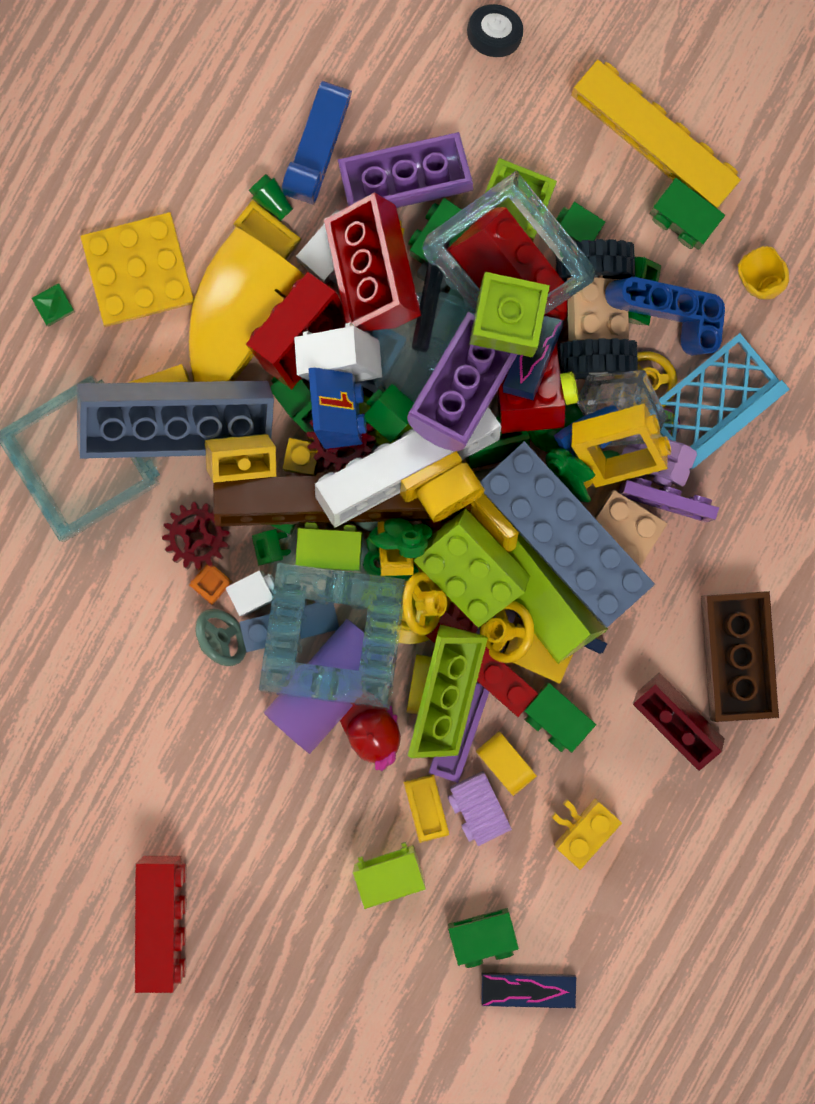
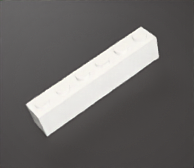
[315,407,501,528]

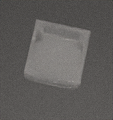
[577,370,667,446]

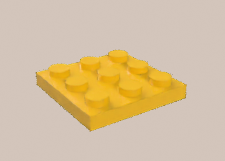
[80,212,194,327]

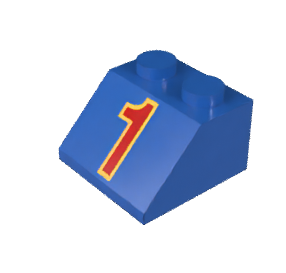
[308,367,367,449]

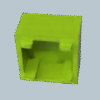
[475,158,557,241]
[469,272,550,357]
[295,522,363,571]
[353,842,426,909]

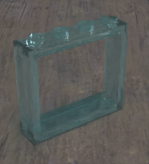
[422,170,596,315]
[0,376,160,542]

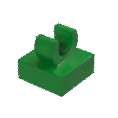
[252,529,291,566]

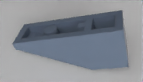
[239,599,339,652]

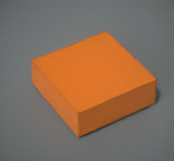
[189,564,233,605]

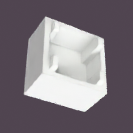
[294,323,382,382]

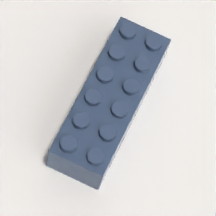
[77,381,274,459]
[480,441,655,628]

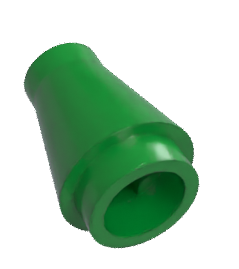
[248,174,294,221]

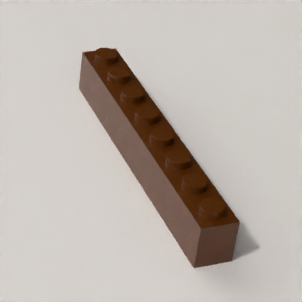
[213,472,471,527]

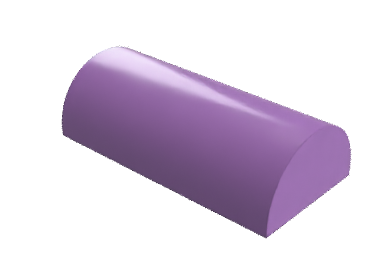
[338,132,473,208]
[407,312,518,451]
[264,619,394,754]

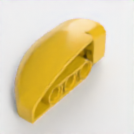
[188,227,304,382]

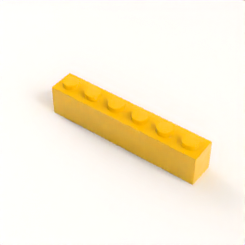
[571,59,742,208]

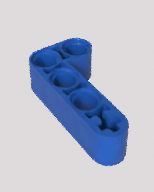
[282,81,352,205]
[605,277,725,356]

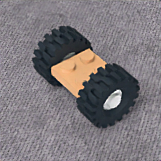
[555,239,638,380]

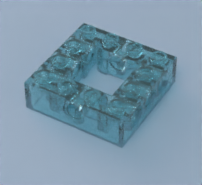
[259,563,407,710]

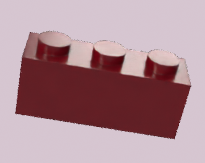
[633,673,725,771]

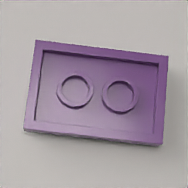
[618,477,719,522]

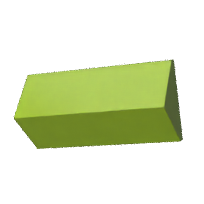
[509,534,608,664]
[408,625,488,758]

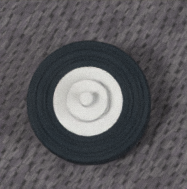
[467,4,523,57]

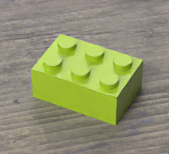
[413,508,530,628]

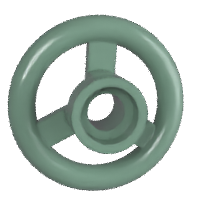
[195,609,246,666]

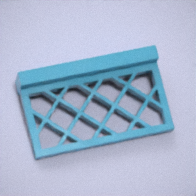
[648,333,790,470]

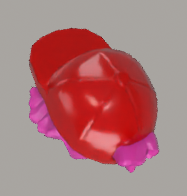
[340,692,401,771]

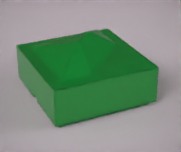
[31,283,75,327]

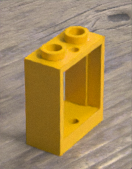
[572,403,671,488]

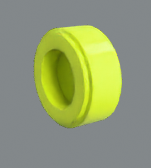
[560,372,579,405]

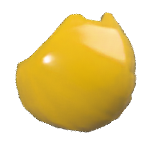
[737,246,789,300]

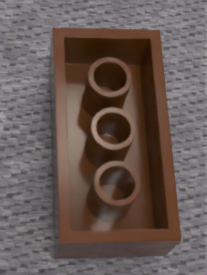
[701,591,779,722]

